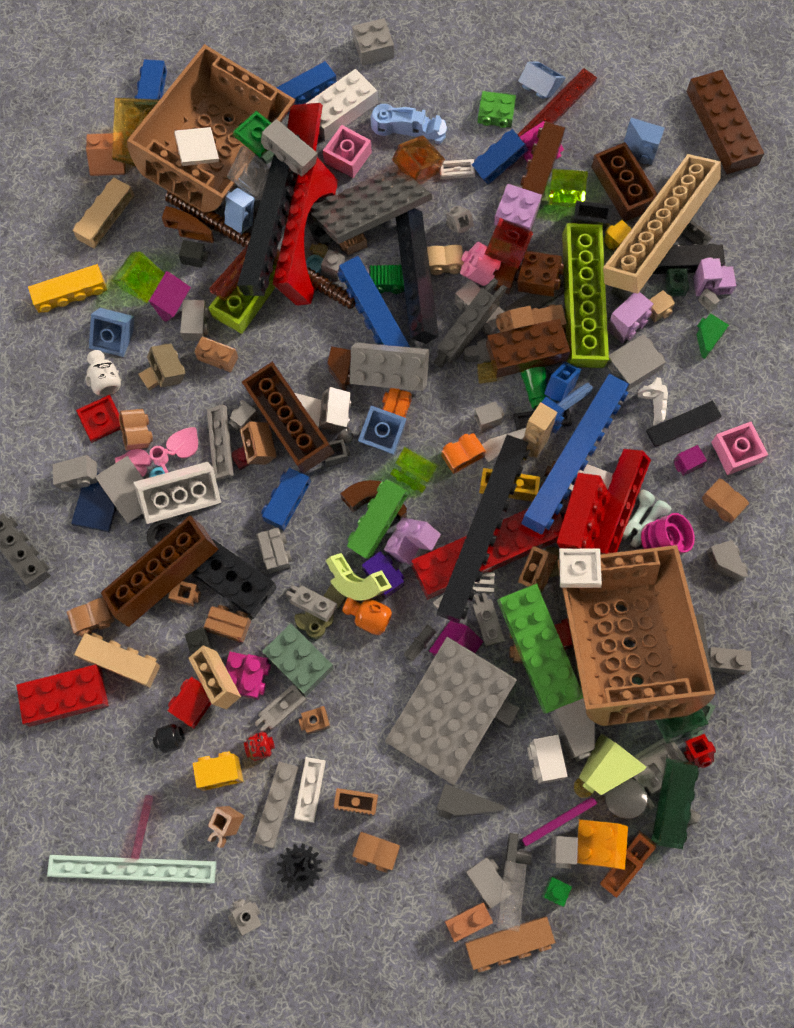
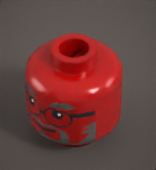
[244,732,275,761]

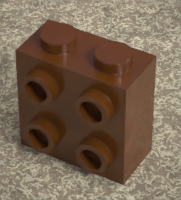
[517,251,565,297]

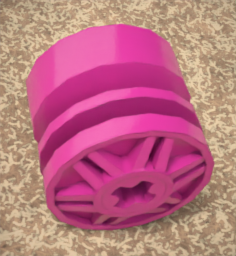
[641,513,695,555]

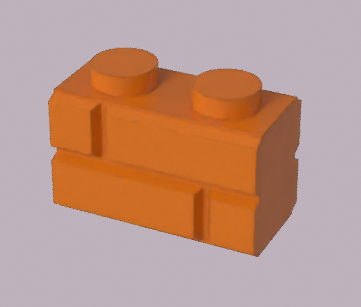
[380,388,412,417]

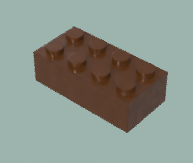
[591,142,658,222]
[486,318,571,378]

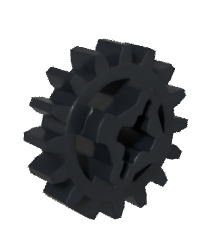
[277,843,323,891]

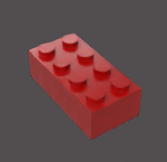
[556,473,610,549]
[16,664,109,727]

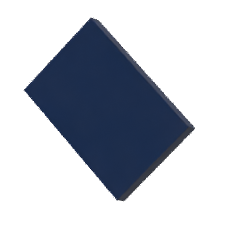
[71,472,116,533]

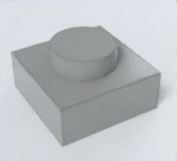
[698,288,720,313]

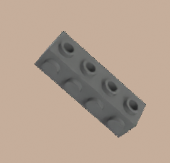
[0,513,51,590]

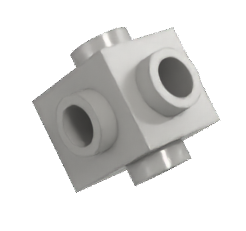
[446,206,474,233]
[228,898,261,936]

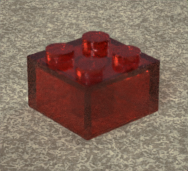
[485,218,534,268]

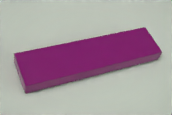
[520,797,597,847]

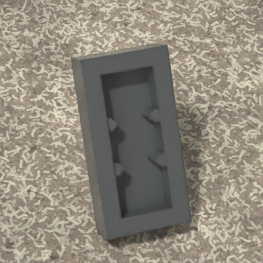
[503,833,532,878]

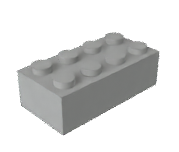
[350,343,429,391]

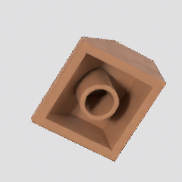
[86,133,126,176]

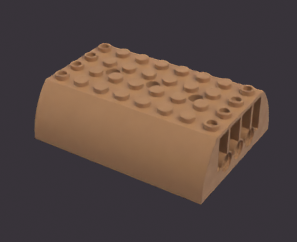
[127,44,295,212]
[557,545,715,726]

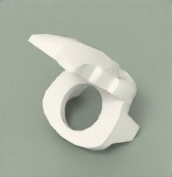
[637,377,668,426]

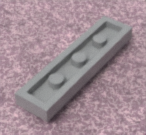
[207,404,234,481]
[253,761,299,849]

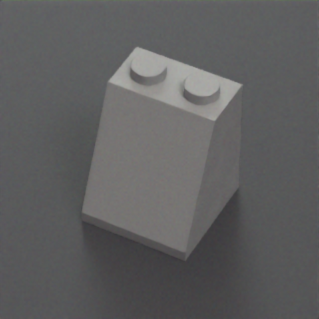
[550,699,595,762]

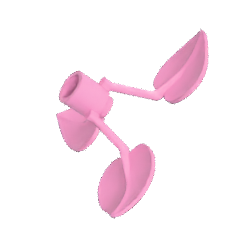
[115,427,198,477]

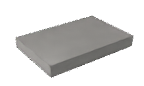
[95,456,143,524]

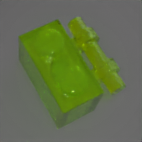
[390,447,440,493]

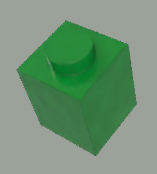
[542,877,572,907]

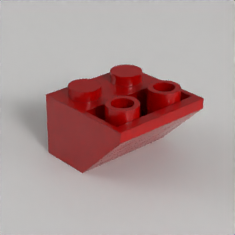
[167,676,212,729]

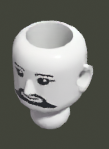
[86,350,121,396]

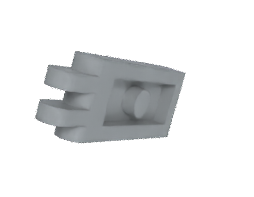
[285,585,337,622]
[472,593,505,647]
[254,684,306,732]

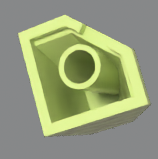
[579,733,646,795]

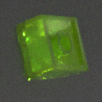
[549,169,588,207]
[112,251,165,303]

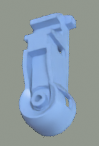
[371,104,447,144]

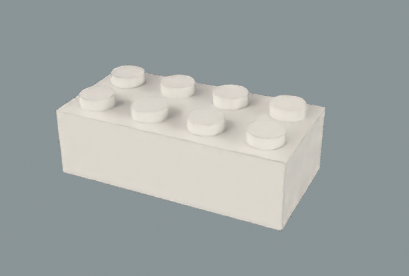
[306,69,378,141]

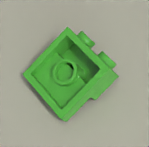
[478,91,516,128]

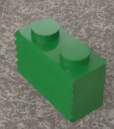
[369,265,405,294]

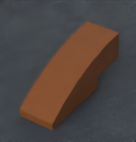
[162,206,215,243]
[600,830,656,898]

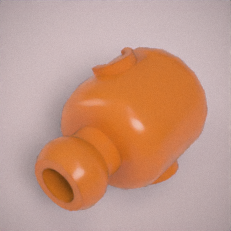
[342,597,392,635]

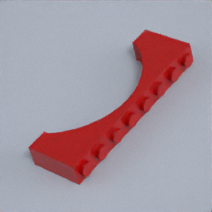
[272,157,338,306]

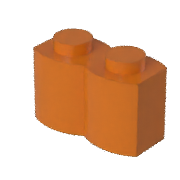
[441,433,486,474]

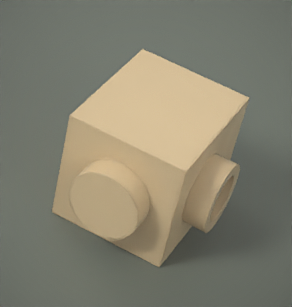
[649,290,675,323]

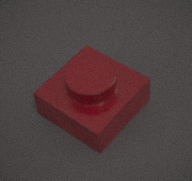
[231,446,250,470]

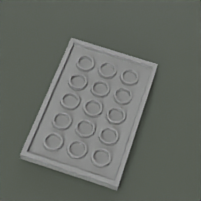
[385,637,517,785]

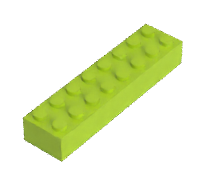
[562,223,609,368]

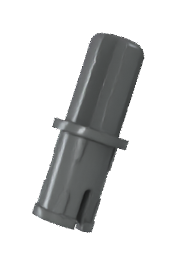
[404,625,437,661]

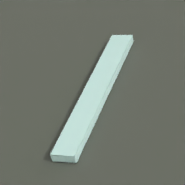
[47,855,216,883]

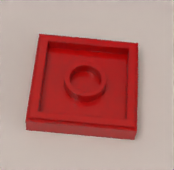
[76,394,121,443]

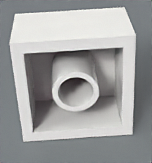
[527,735,568,784]

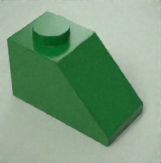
[696,313,729,359]

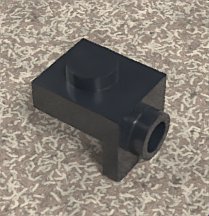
[308,222,333,245]

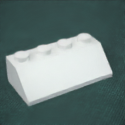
[134,462,221,524]

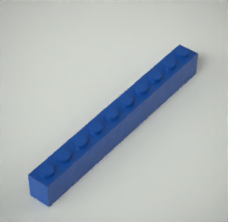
[521,374,629,535]

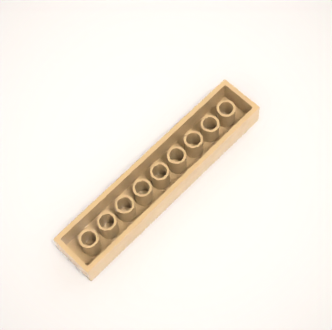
[603,154,721,294]

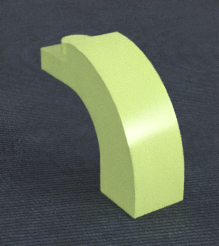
[325,553,392,600]

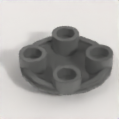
[605,779,647,819]

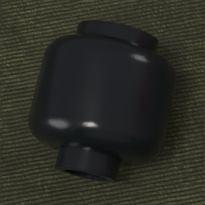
[153,724,185,753]

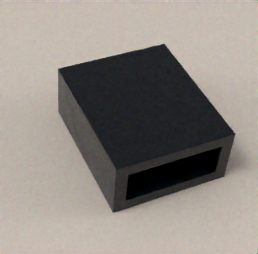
[571,200,613,231]

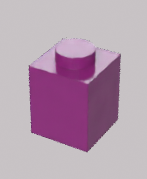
[674,445,707,476]

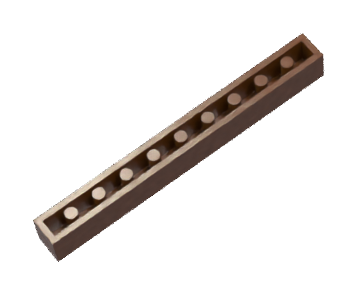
[493,122,565,295]

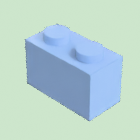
[224,187,255,234]

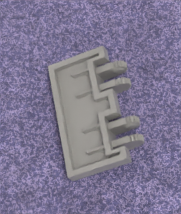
[630,735,694,816]

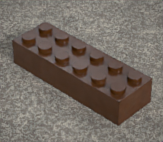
[686,70,764,174]
[242,361,334,474]
[101,515,219,627]

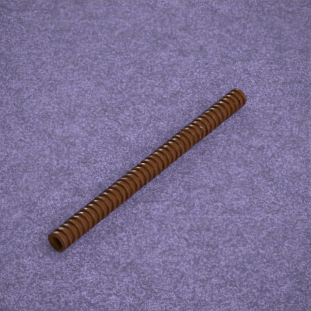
[165,191,356,310]

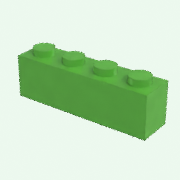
[347,479,410,559]

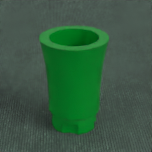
[520,367,549,410]

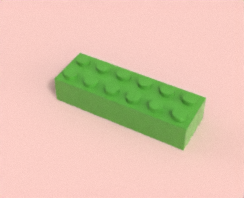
[497,584,583,713]

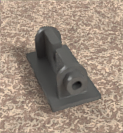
[681,220,713,245]

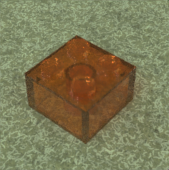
[392,135,445,183]

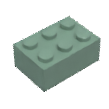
[262,623,334,697]

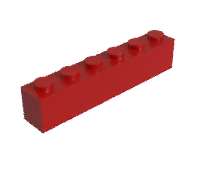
[594,449,651,555]

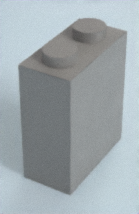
[606,334,666,391]

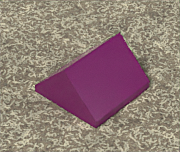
[149,271,191,322]
[429,621,483,656]

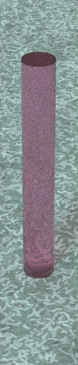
[131,795,153,860]

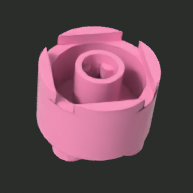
[460,242,501,286]

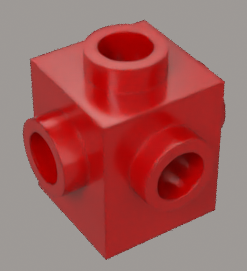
[684,734,716,769]

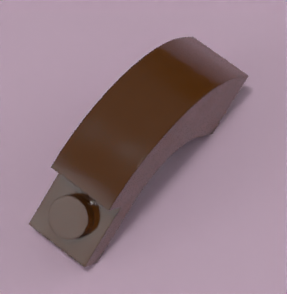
[340,480,407,520]

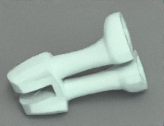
[622,490,672,548]

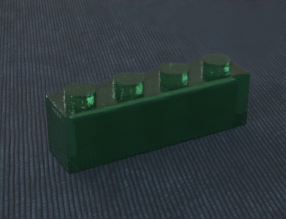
[651,758,699,849]

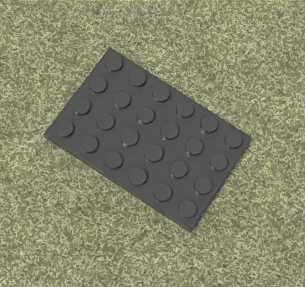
[308,167,432,244]

